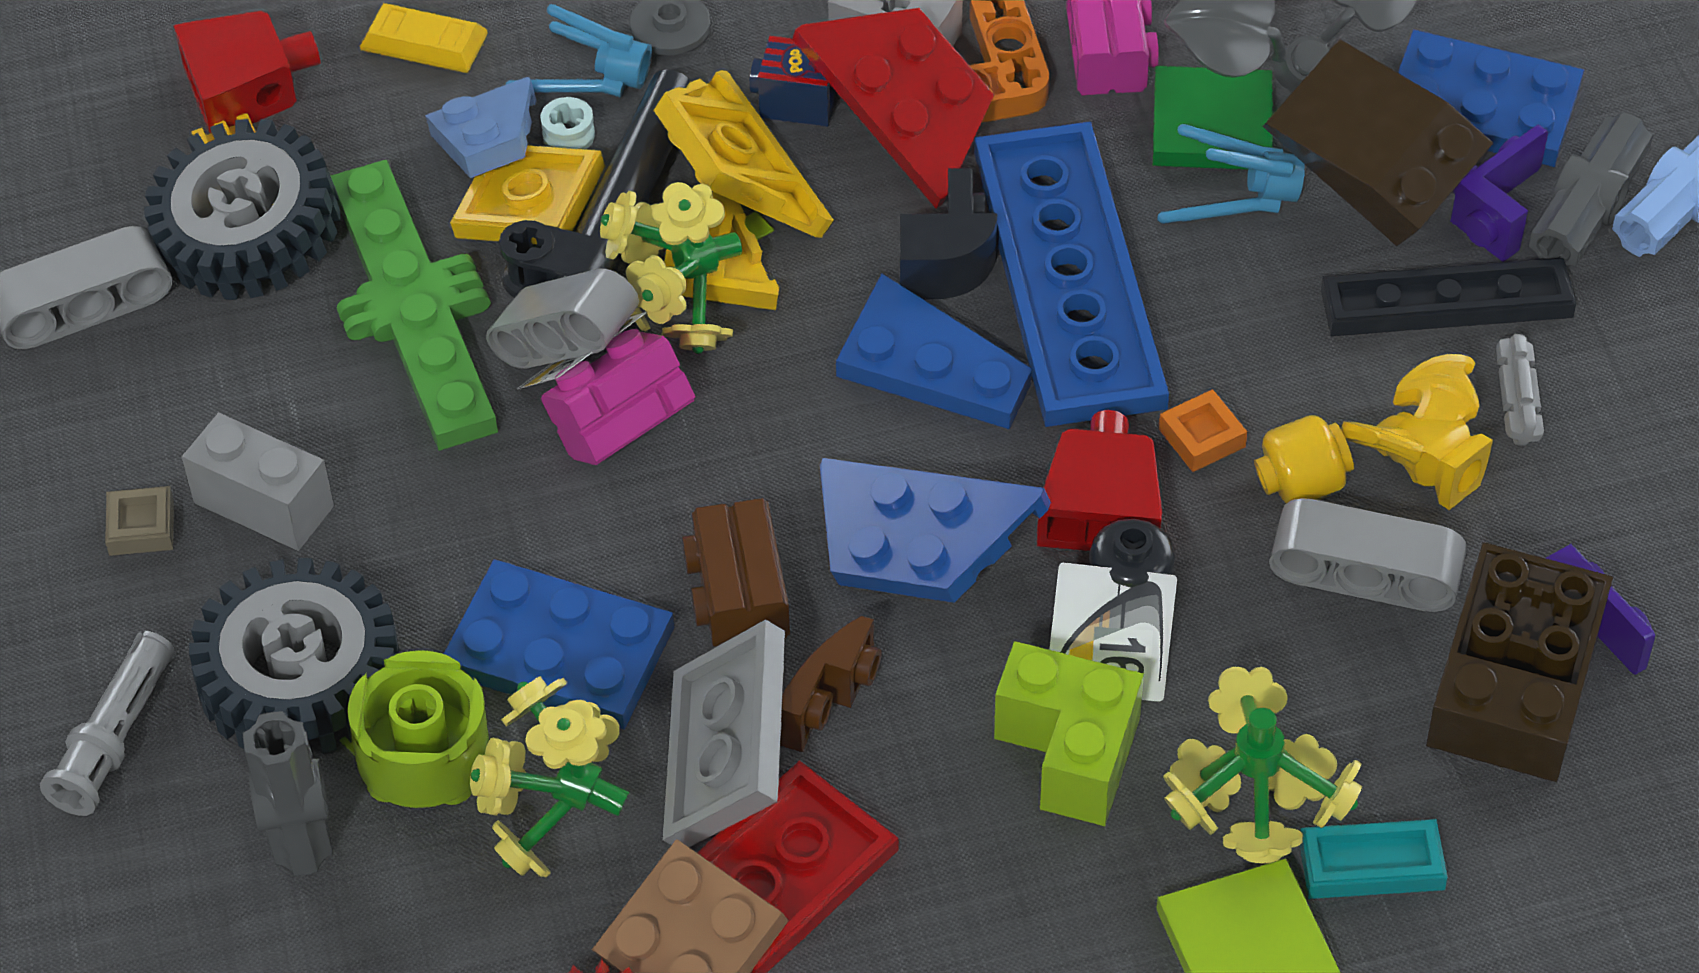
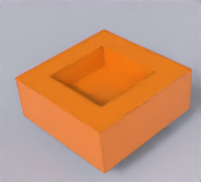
[1159,389,1247,472]

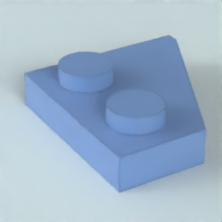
[425,77,536,178]

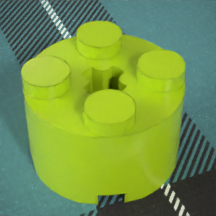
[348,651,489,808]

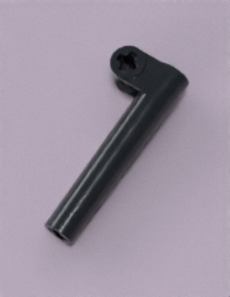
[499,69,692,298]

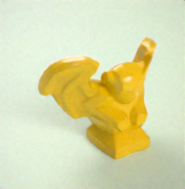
[1341,354,1493,510]

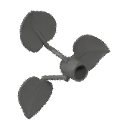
[1164,0,1416,91]

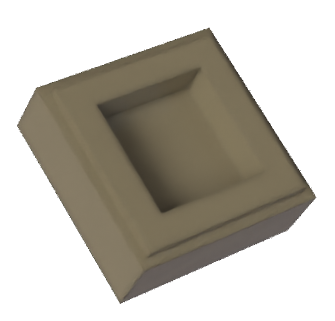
[105,486,174,556]

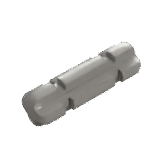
[1496,334,1544,446]

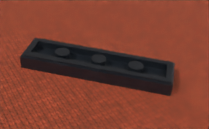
[1321,258,1576,337]

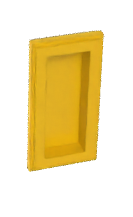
[360,3,488,73]

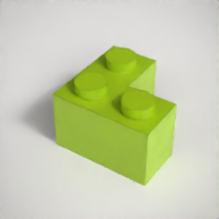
[994,641,1144,826]

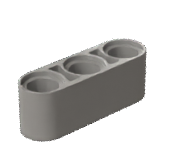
[0,226,172,349]
[486,269,639,369]
[1269,498,1467,612]

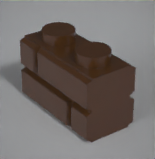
[682,498,790,647]

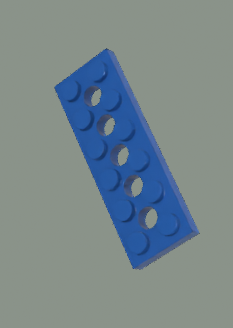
[974,122,1169,427]

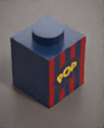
[750,36,837,127]

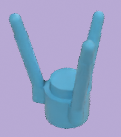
[505,4,652,97]
[1157,124,1305,224]

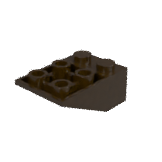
[1426,542,1613,782]

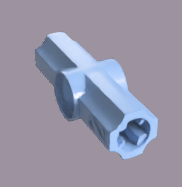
[1612,135,1699,257]

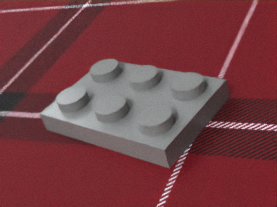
[663,620,785,847]

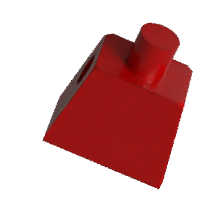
[173,11,321,134]
[1037,410,1162,551]

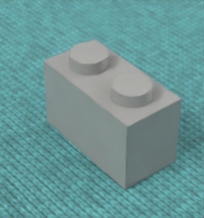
[182,412,334,551]

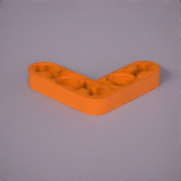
[969,0,1049,122]

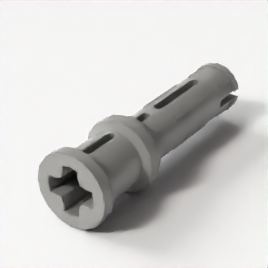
[39,631,175,816]

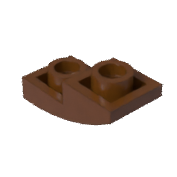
[780,616,882,752]

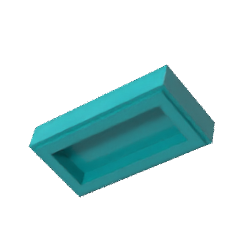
[1300,819,1448,899]

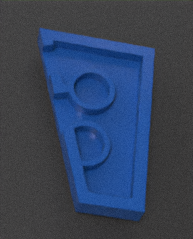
[836,274,1032,429]

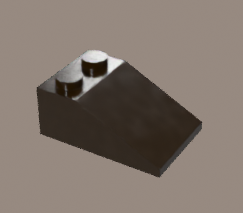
[1262,39,1493,246]

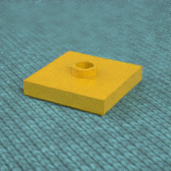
[450,145,605,245]

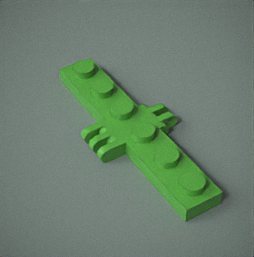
[331,159,498,451]

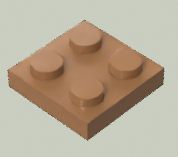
[592,839,788,973]

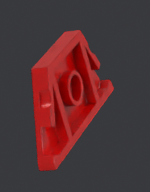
[792,8,994,209]

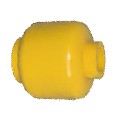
[1254,415,1354,504]

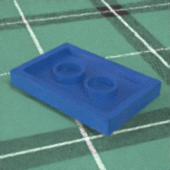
[1398,29,1584,167]
[443,559,674,730]

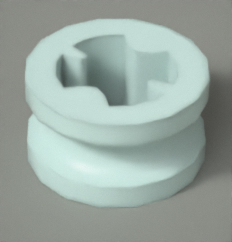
[540,97,595,150]

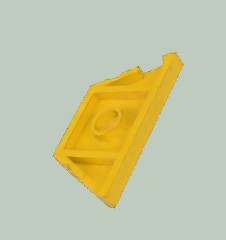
[654,70,834,238]

